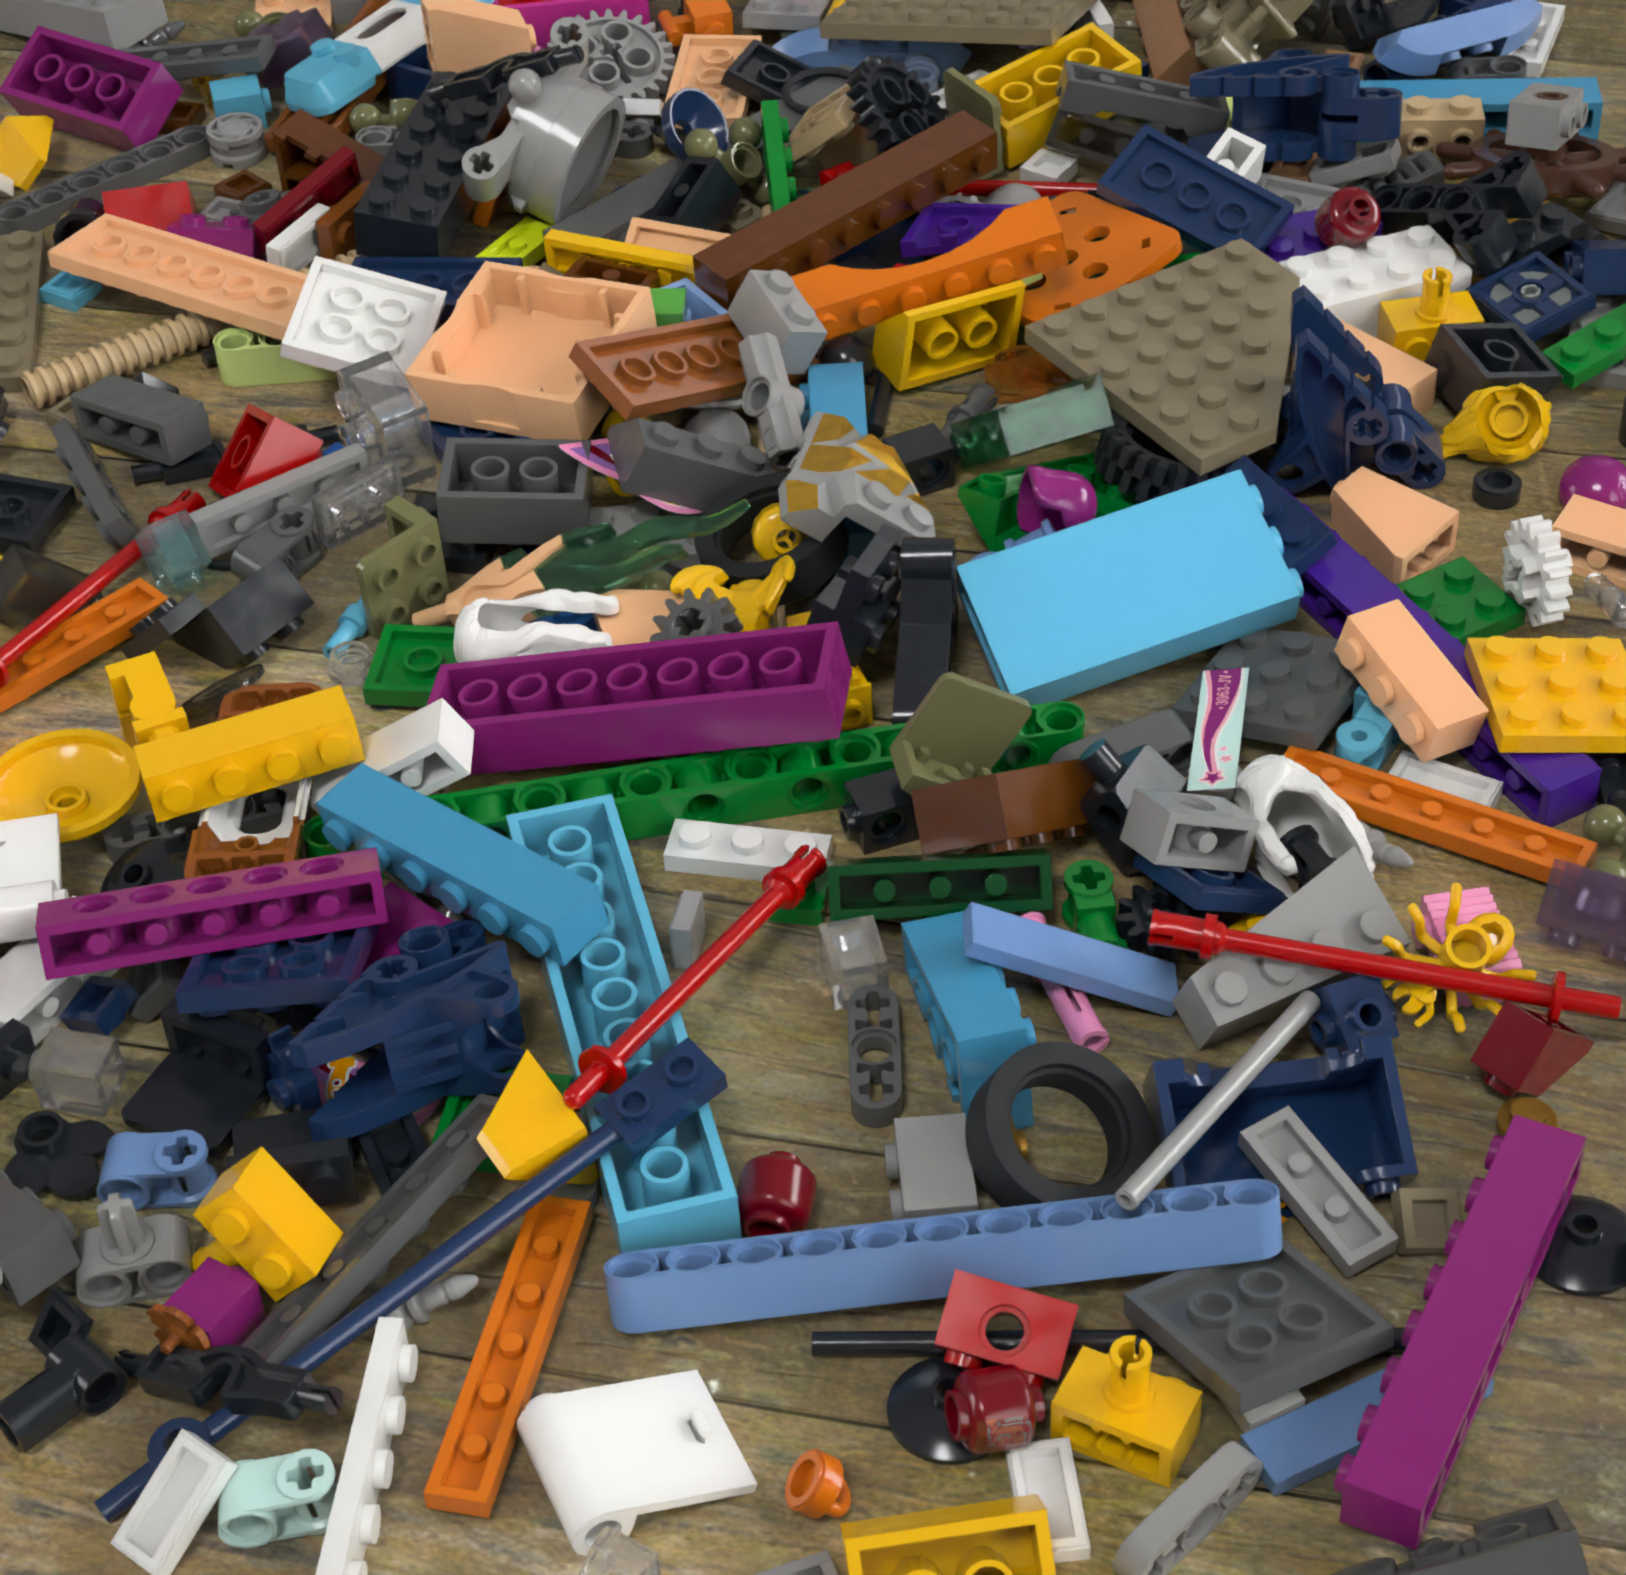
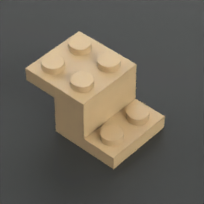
[783,84,885,169]

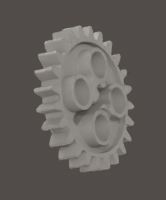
[547,9,675,99]

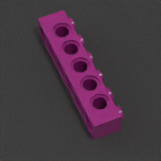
[35,847,389,980]

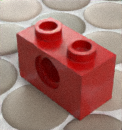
[934,1269,1079,1391]

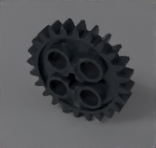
[846,53,949,154]

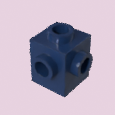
[1308,975,1400,1054]

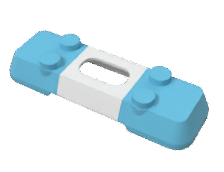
[284,0,495,117]

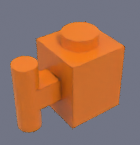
[658,0,734,46]

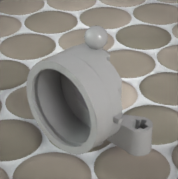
[462,17,626,225]

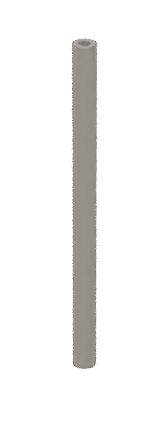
[1115,990,1321,1211]

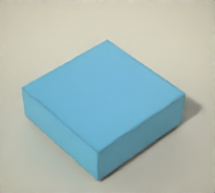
[39,271,103,312]

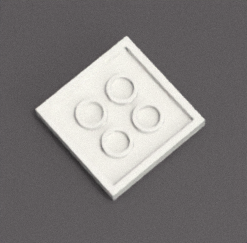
[280,256,447,392]

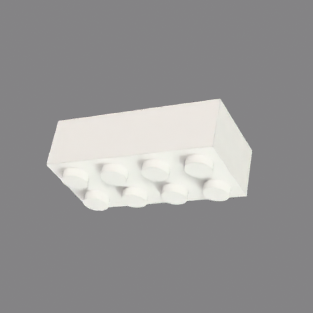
[1278,225,1472,338]

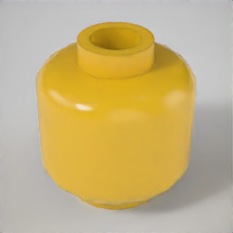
[751,503,808,561]

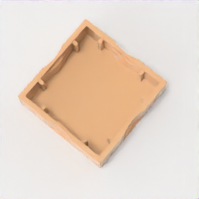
[404,261,657,440]

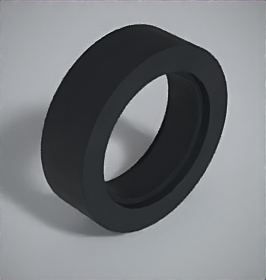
[694,472,849,606]
[965,1041,1154,1208]

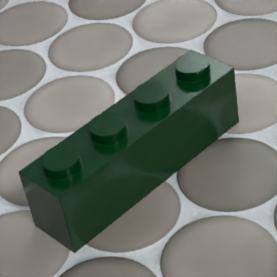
[827,848,1053,922]

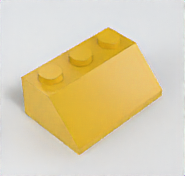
[872,280,1026,391]
[840,1494,1056,1575]

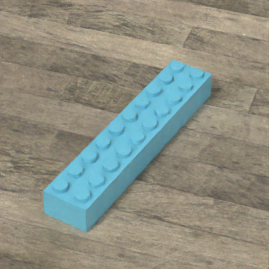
[506,794,742,1254]

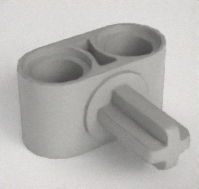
[74,1193,193,1309]

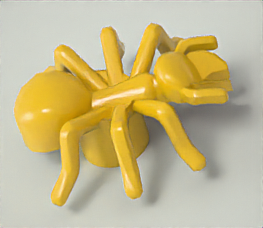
[1381,883,1537,1033]

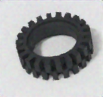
[1093,411,1239,502]

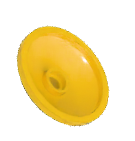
[0,728,142,844]

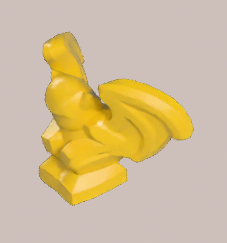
[670,555,796,632]

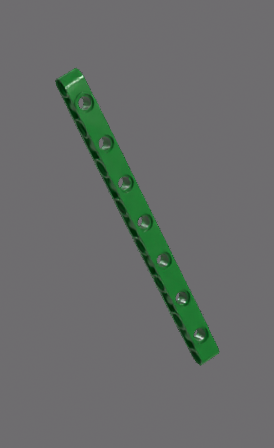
[302,701,1085,879]

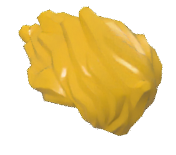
[1440,383,1553,464]

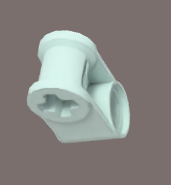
[218,1449,337,1549]

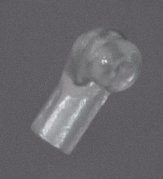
[1583,572,1626,630]

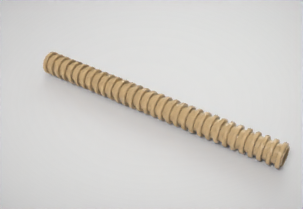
[20,249,367,410]

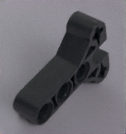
[1370,151,1548,278]
[892,536,959,725]

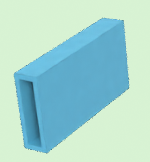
[956,469,1304,705]

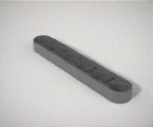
[0,125,211,235]

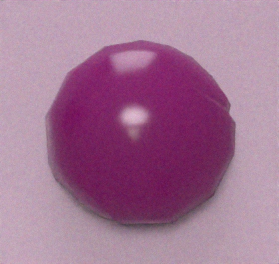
[1558,454,1626,509]

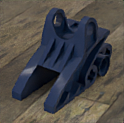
[1188,49,1403,162]
[1267,284,1446,494]
[288,920,526,1142]

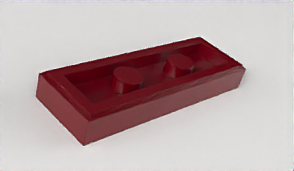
[252,145,361,254]

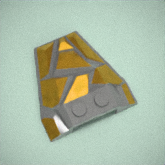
[778,411,936,579]

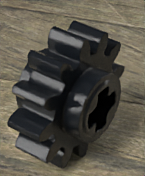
[1117,881,1215,966]

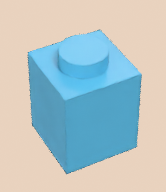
[209,74,273,129]

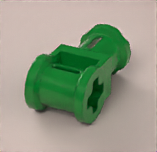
[1062,860,1129,949]

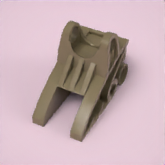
[1180,0,1314,69]

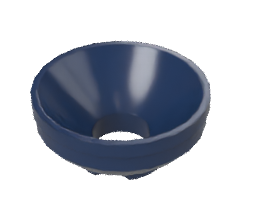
[661,88,729,161]

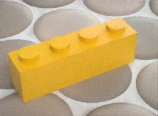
[133,685,365,823]

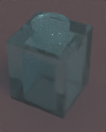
[134,509,212,591]

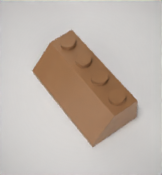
[1132,0,1208,86]

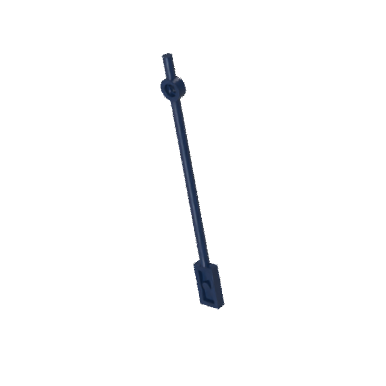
[94,1037,728,1523]

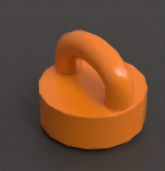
[785,1448,851,1519]

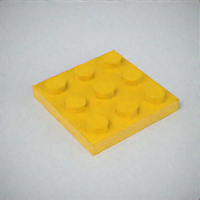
[1464,636,1626,753]

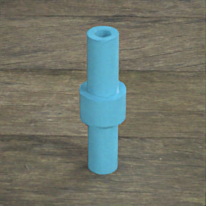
[322,596,368,661]

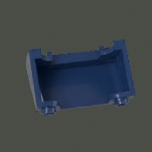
[1142,1033,1418,1203]

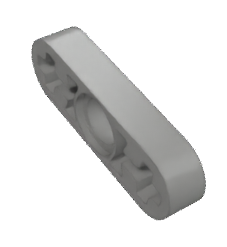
[1112,1441,1263,1575]

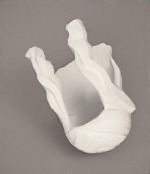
[453,588,619,663]
[1233,754,1376,898]

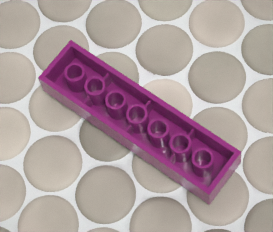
[426,621,852,777]

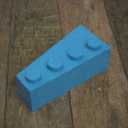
[901,911,1037,1129]

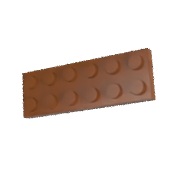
[568,314,821,421]

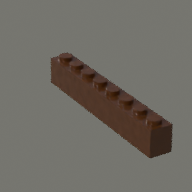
[693,110,997,310]

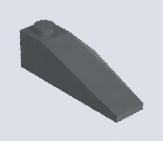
[1329,1500,1590,1575]

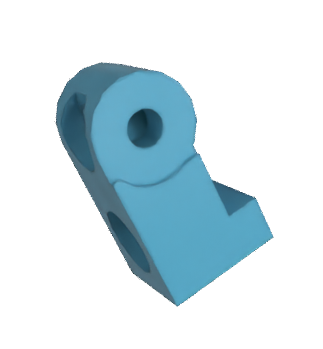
[1334,684,1401,771]

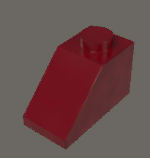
[1470,1000,1594,1098]

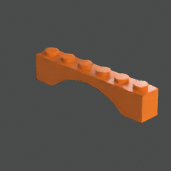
[791,196,1068,341]

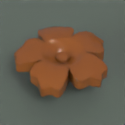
[146,1304,212,1355]

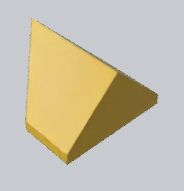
[0,115,54,191]
[476,1049,599,1185]

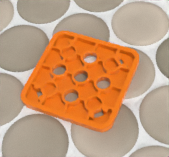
[1020,191,1183,326]

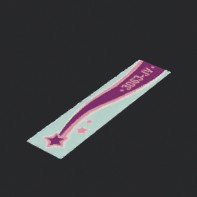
[1187,667,1249,792]

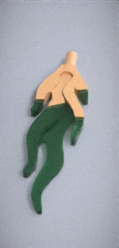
[412,498,751,626]

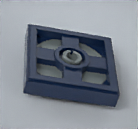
[1466,251,1596,342]

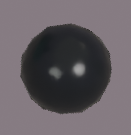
[819,334,875,385]

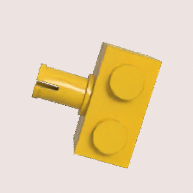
[1377,267,1485,362]
[192,1146,344,1302]
[1050,1335,1202,1489]

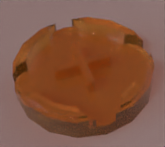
[984,345,1075,411]

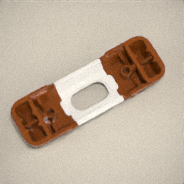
[184,682,322,879]

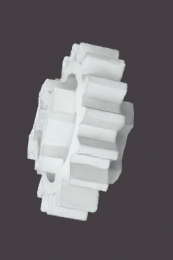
[1501,515,1573,627]

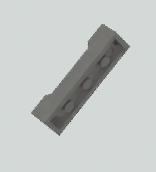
[1055,60,1230,138]

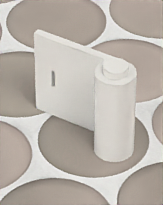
[0,813,69,944]
[517,1369,758,1557]

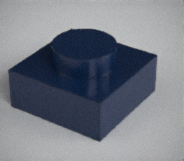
[59,975,139,1037]

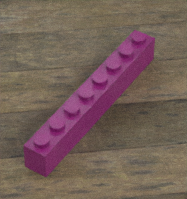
[1333,1114,1586,1550]

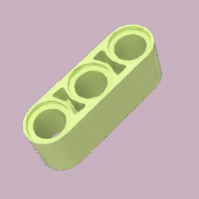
[213,327,344,387]

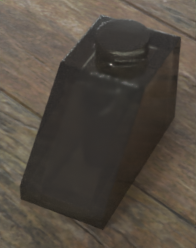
[0,544,104,628]

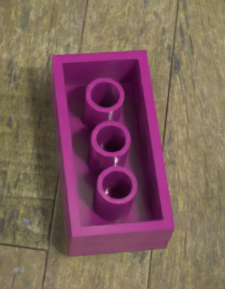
[0,26,183,151]

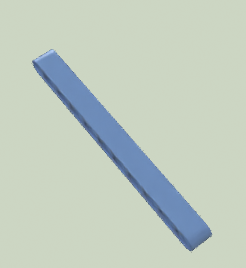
[603,1179,1283,1333]

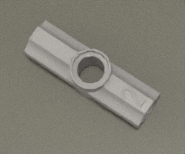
[738,332,805,472]

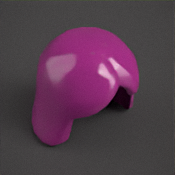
[1016,465,1097,533]

